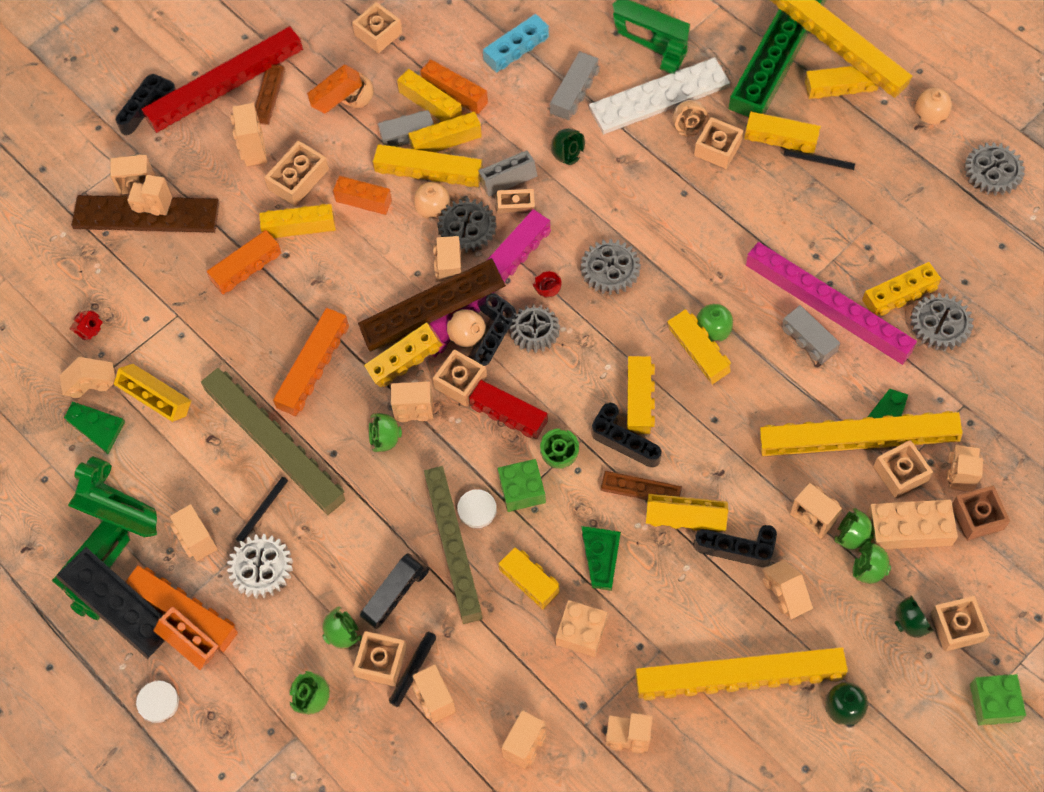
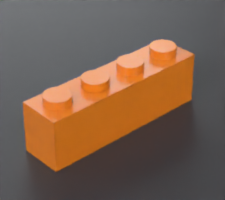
[420,59,488,115]
[206,230,281,295]

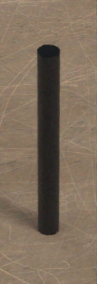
[784,148,856,170]
[235,477,288,543]

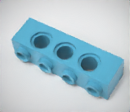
[483,14,549,73]

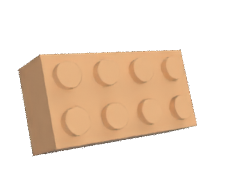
[867,500,958,550]

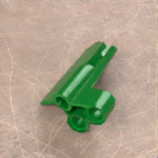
[612,0,690,74]
[68,456,157,538]
[52,521,130,621]

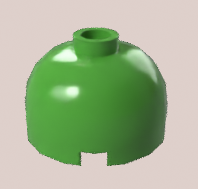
[696,304,733,342]
[369,413,402,452]
[540,429,579,469]
[834,508,873,549]
[853,542,891,584]
[322,607,362,649]
[289,671,330,715]

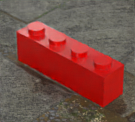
[469,380,548,439]

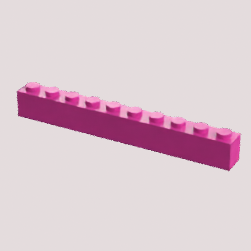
[429,209,551,358]
[746,242,917,365]

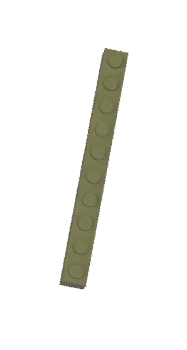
[201,368,346,516]

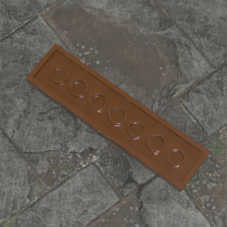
[71,195,220,233]
[358,258,506,352]

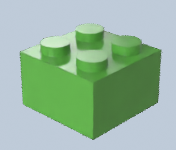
[498,459,546,512]
[970,674,1026,725]

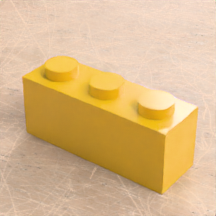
[498,547,559,610]

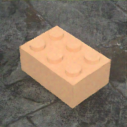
[231,103,267,166]
[264,141,329,207]

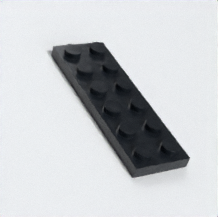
[56,547,165,659]

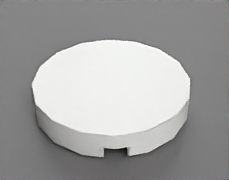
[457,490,497,528]
[136,681,179,723]

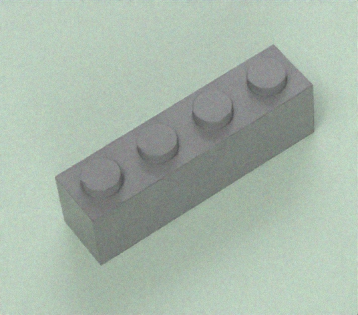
[550,51,600,120]

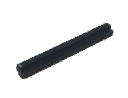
[389,632,436,707]

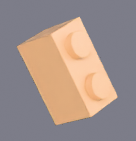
[496,189,535,213]

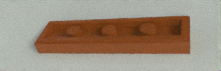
[255,65,285,125]
[601,471,682,501]

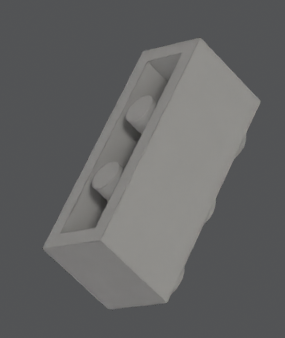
[378,110,434,147]
[478,150,538,197]
[782,305,840,365]

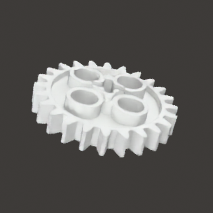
[227,534,293,599]

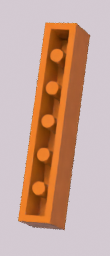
[273,308,349,416]
[125,566,238,653]

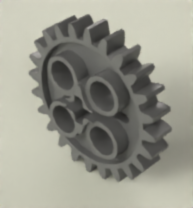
[437,198,497,253]

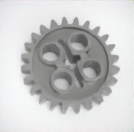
[964,142,1025,196]
[581,239,641,295]
[910,293,974,351]

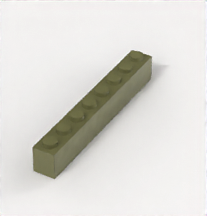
[424,466,483,624]

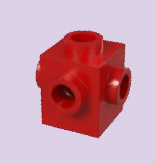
[69,310,103,340]

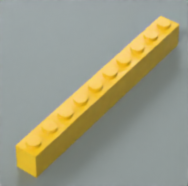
[770,0,912,98]
[760,411,963,456]
[635,647,848,701]

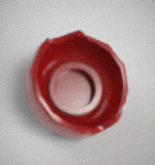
[533,271,562,298]

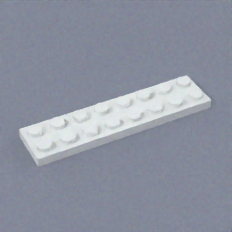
[589,57,730,135]

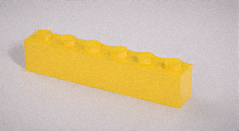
[373,144,483,187]

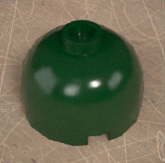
[551,128,585,165]
[894,595,934,638]
[825,682,868,726]

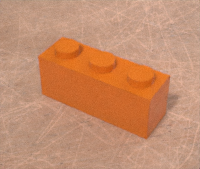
[307,64,362,114]
[333,176,392,215]
[154,607,219,670]

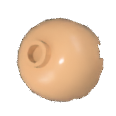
[342,72,374,108]
[915,88,952,124]
[673,100,710,137]
[414,182,450,219]
[447,310,486,347]

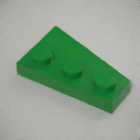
[867,389,909,418]
[64,402,125,455]
[581,526,621,591]

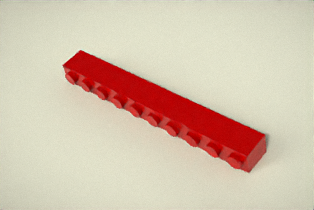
[142,26,303,133]

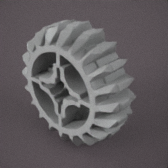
[509,304,560,353]

